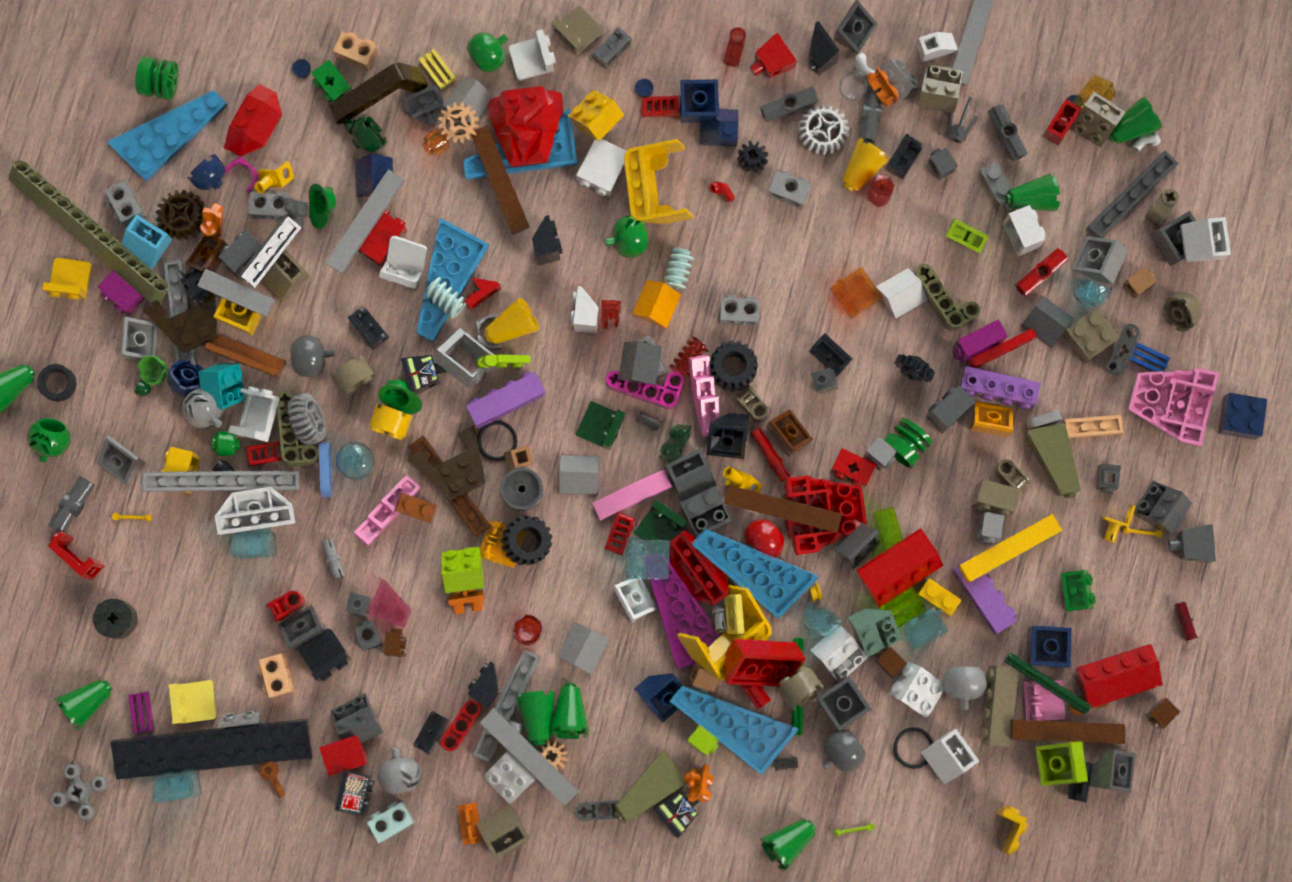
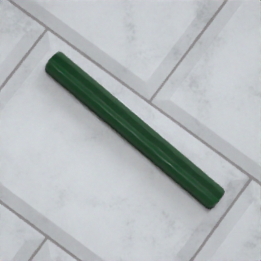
[1005,653,1091,714]

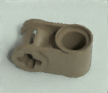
[1145,189,1179,226]
[734,385,768,423]
[994,459,1031,490]

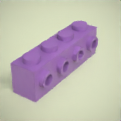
[960,366,1041,410]
[466,372,546,429]
[951,556,1016,635]

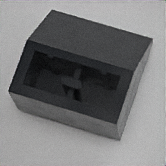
[532,215,563,266]

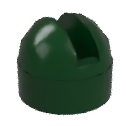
[344,118,356,135]
[135,380,151,397]

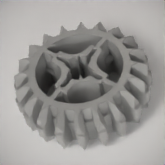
[288,393,327,445]

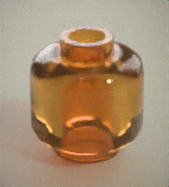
[422,128,450,156]

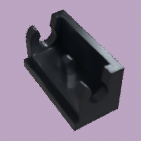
[885,133,922,180]
[347,307,389,350]
[809,333,853,377]
[413,711,449,754]

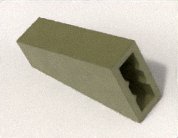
[1024,423,1081,498]
[614,750,686,824]

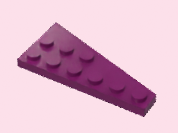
[643,552,720,670]

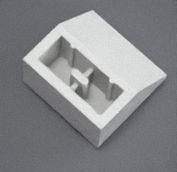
[1180,217,1231,263]
[570,286,600,334]
[810,625,867,683]
[920,729,979,785]

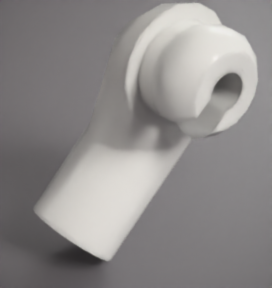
[854,53,875,77]
[1132,133,1161,152]

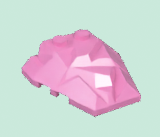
[1129,368,1219,447]

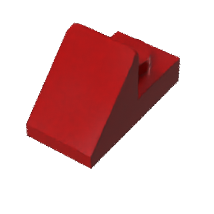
[465,278,501,311]

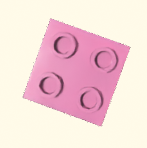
[1023,680,1065,721]

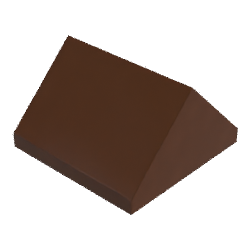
[185,235,228,275]
[766,410,813,457]

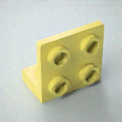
[169,680,217,724]

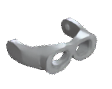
[476,315,502,350]

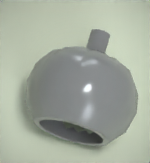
[182,388,223,429]
[943,667,987,710]
[377,747,421,794]

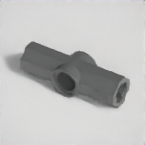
[859,85,882,143]
[760,86,818,122]
[988,104,1028,161]
[48,476,95,533]

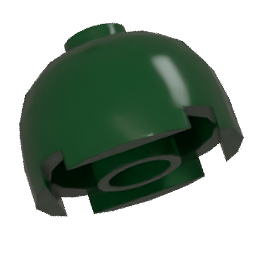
[352,114,388,152]

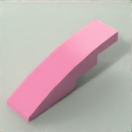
[689,355,719,437]
[593,469,673,521]
[353,475,421,547]

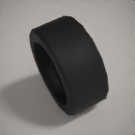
[37,364,77,402]

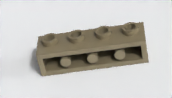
[980,666,1019,747]

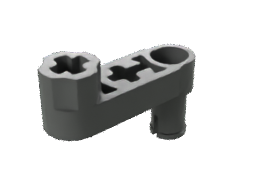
[1106,324,1142,376]

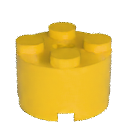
[369,403,413,440]

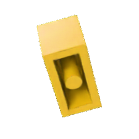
[916,578,962,618]

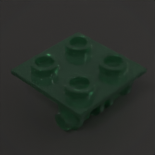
[659,424,692,463]

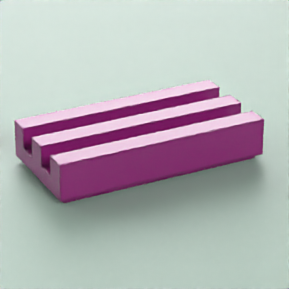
[128,691,155,734]

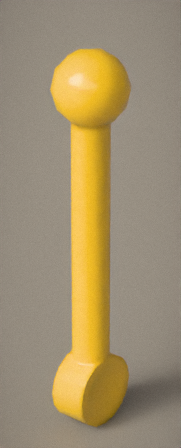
[112,513,152,522]
[1123,526,1163,538]

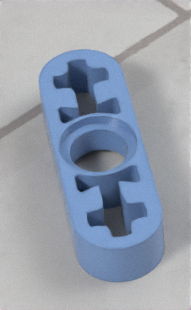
[319,442,333,498]

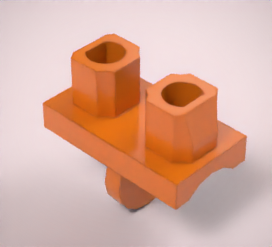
[201,203,224,237]
[448,589,484,614]
[683,764,714,803]

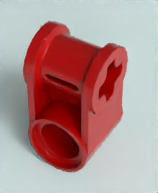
[265,591,305,623]

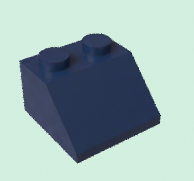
[680,79,719,123]

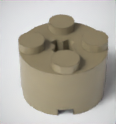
[330,355,375,396]
[779,665,825,710]

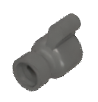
[285,198,308,230]

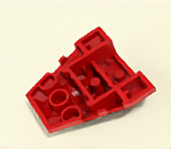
[488,86,564,167]
[782,475,867,555]

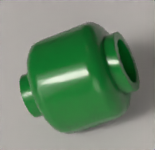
[211,431,240,456]

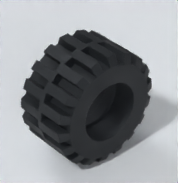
[710,340,758,392]
[501,515,553,566]

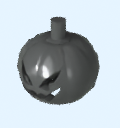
[290,335,335,377]
[821,729,866,772]

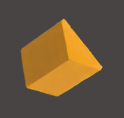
[632,280,681,329]
[970,401,1013,437]

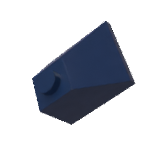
[700,109,738,147]
[634,673,682,723]

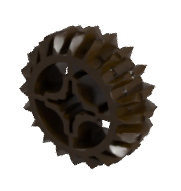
[156,190,205,240]

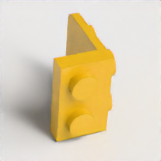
[42,258,92,301]
[996,805,1028,855]

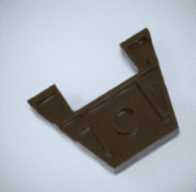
[143,292,219,353]
[407,425,485,501]

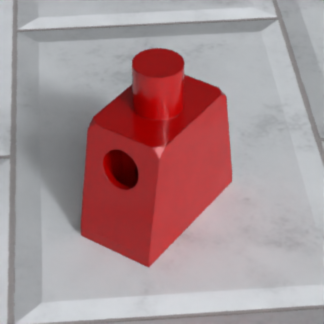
[750,33,797,78]

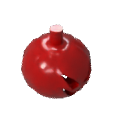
[744,519,785,558]

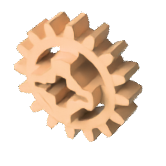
[438,102,480,144]

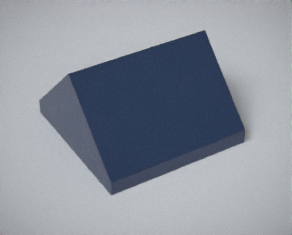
[355,153,394,197]

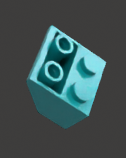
[198,362,245,410]

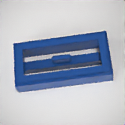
[1130,343,1170,373]

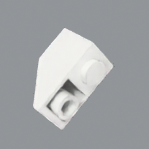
[916,32,958,62]

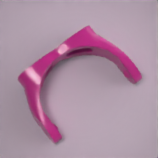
[225,157,259,193]

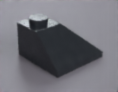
[808,21,840,75]
[706,413,749,459]

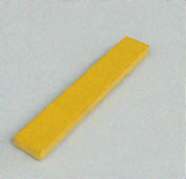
[958,514,1063,583]

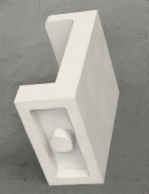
[576,139,626,196]
[228,386,280,442]

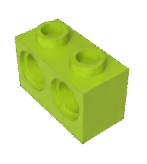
[945,218,989,253]
[687,725,719,756]

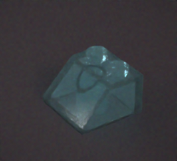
[230,528,277,559]
[153,769,202,803]

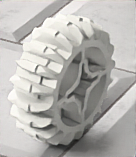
[798,104,849,155]

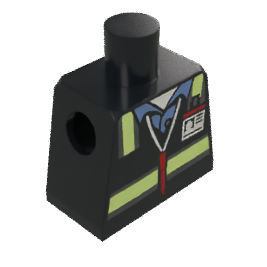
[401,355,447,395]
[653,792,701,838]

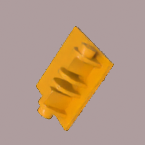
[480,520,526,568]

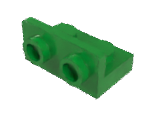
[1061,570,1096,612]

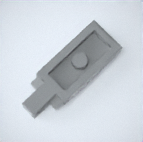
[980,162,1016,214]

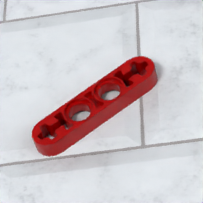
[967,329,1037,368]

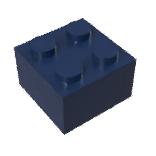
[1218,392,1267,440]
[1027,626,1072,668]

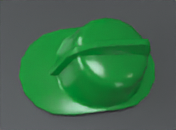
[309,184,336,229]
[378,379,422,414]

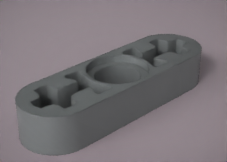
[575,800,620,821]

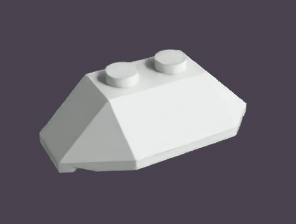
[215,487,295,535]

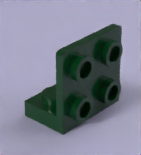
[576,401,626,451]
[634,499,687,555]

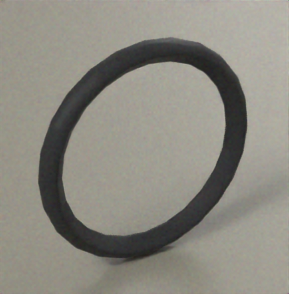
[477,421,517,461]
[893,727,934,769]

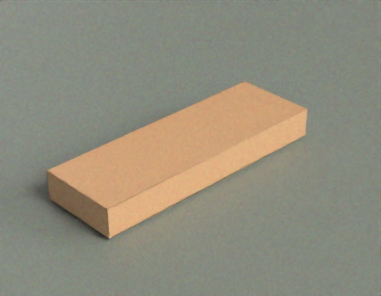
[1063,415,1123,439]

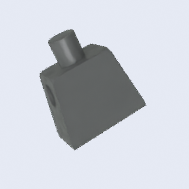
[1168,524,1216,563]

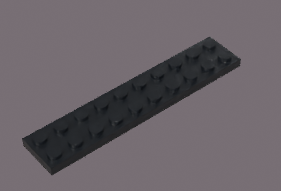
[110,718,313,780]

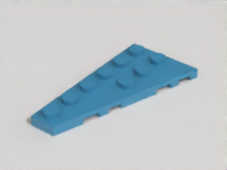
[107,90,228,182]
[463,109,578,180]
[416,218,490,343]
[692,529,818,619]
[670,685,799,775]

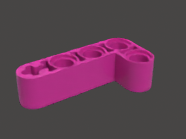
[606,371,684,410]

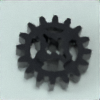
[894,354,936,382]

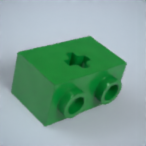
[311,60,352,103]

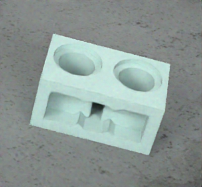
[367,801,415,843]

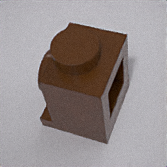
[384,628,407,657]

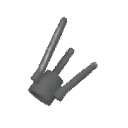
[946,97,978,143]

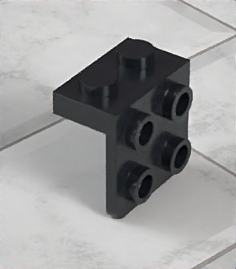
[299,629,351,682]

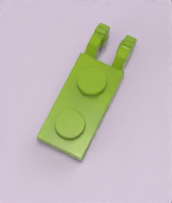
[476,355,531,369]

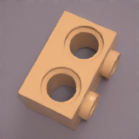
[333,31,378,71]
[258,653,295,698]

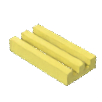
[419,49,456,90]
[725,594,744,634]

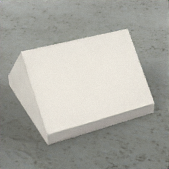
[876,268,928,319]
[613,575,658,623]

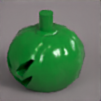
[466,32,508,73]
[604,216,648,258]
[27,418,71,462]

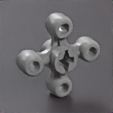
[50,764,108,821]

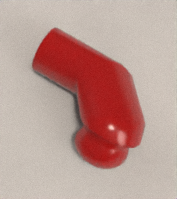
[709,181,735,203]

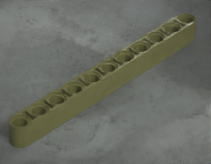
[9,160,169,304]

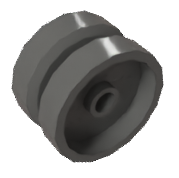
[500,467,544,512]

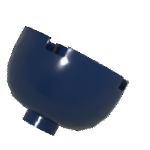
[187,154,226,191]
[167,360,204,398]

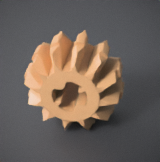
[539,740,569,770]

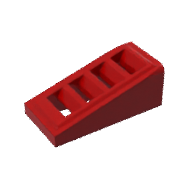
[641,96,679,117]
[245,441,288,467]
[604,512,636,556]

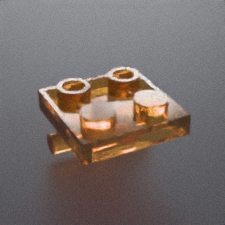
[830,267,883,320]

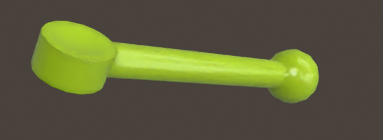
[834,823,875,837]

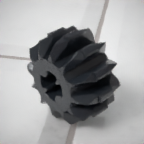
[737,141,769,173]

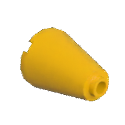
[842,138,890,192]
[485,297,540,344]

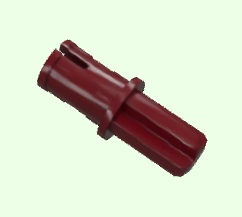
[1175,602,1198,641]

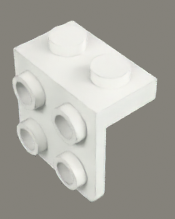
[509,29,556,80]
[379,236,427,289]
[888,662,944,717]
[484,751,537,804]

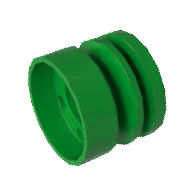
[135,56,179,101]
[883,417,933,469]

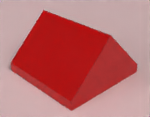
[319,735,368,776]

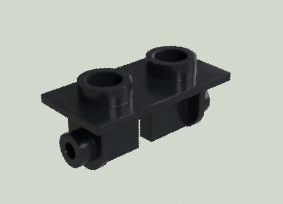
[179,268,209,306]
[1067,761,1093,803]

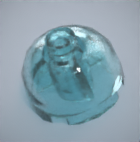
[1073,278,1113,310]
[336,442,375,481]
[802,602,842,639]

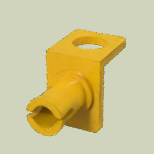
[254,161,295,193]
[723,466,763,492]
[1101,504,1136,543]

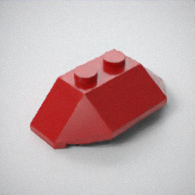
[224,84,283,157]
[669,531,729,606]

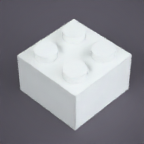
[1003,205,1046,257]

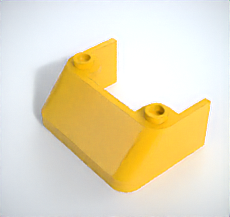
[624,139,694,224]
[677,585,772,680]

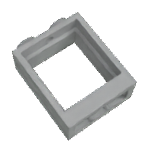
[433,328,494,388]

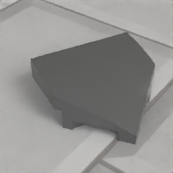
[402,84,443,126]

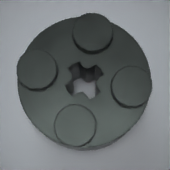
[93,599,138,639]

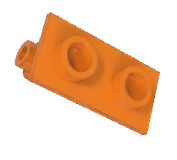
[866,67,899,107]
[457,802,483,845]

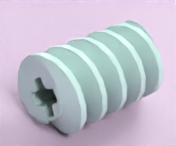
[664,248,694,290]
[425,277,466,319]

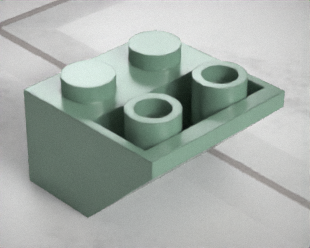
[848,608,902,657]

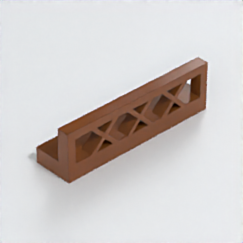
[205,334,286,379]

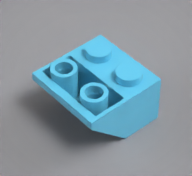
[121,214,173,269]

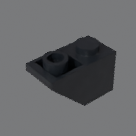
[468,662,499,708]

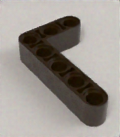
[329,63,428,124]

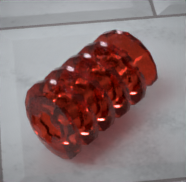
[867,175,894,207]
[669,336,709,378]

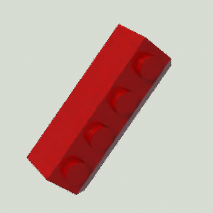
[856,528,944,608]
[725,639,806,687]
[1074,644,1163,709]

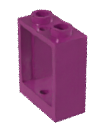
[952,319,1008,364]

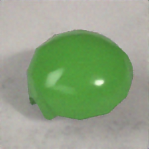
[137,355,168,386]

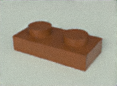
[394,493,437,523]

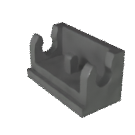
[591,27,632,69]

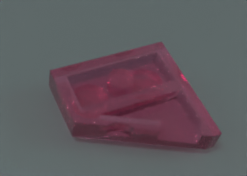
[368,579,412,628]

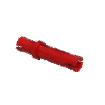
[750,428,791,482]

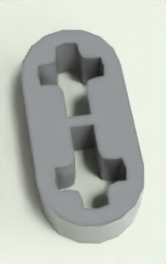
[1025,410,1063,430]

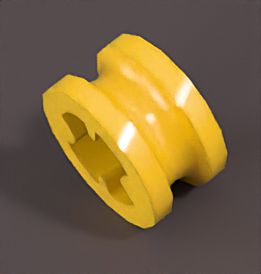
[808,583,822,602]

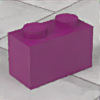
[97,270,145,315]

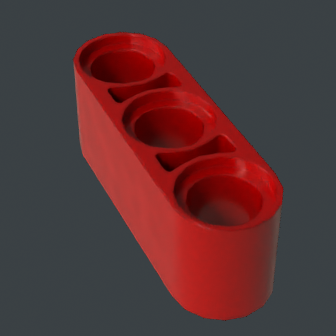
[441,700,482,751]

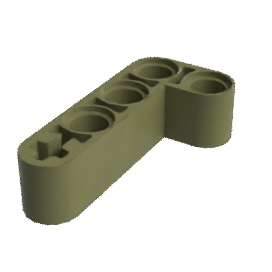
[914,264,980,332]
[277,391,319,468]

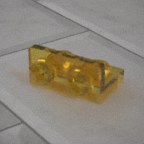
[1072,74,1116,108]

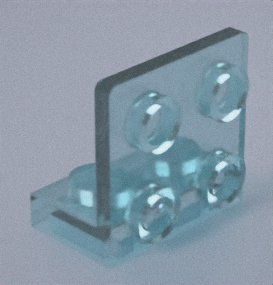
[626,537,670,579]
[903,607,948,650]

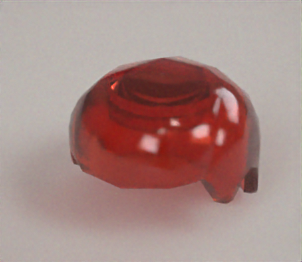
[512,614,542,646]

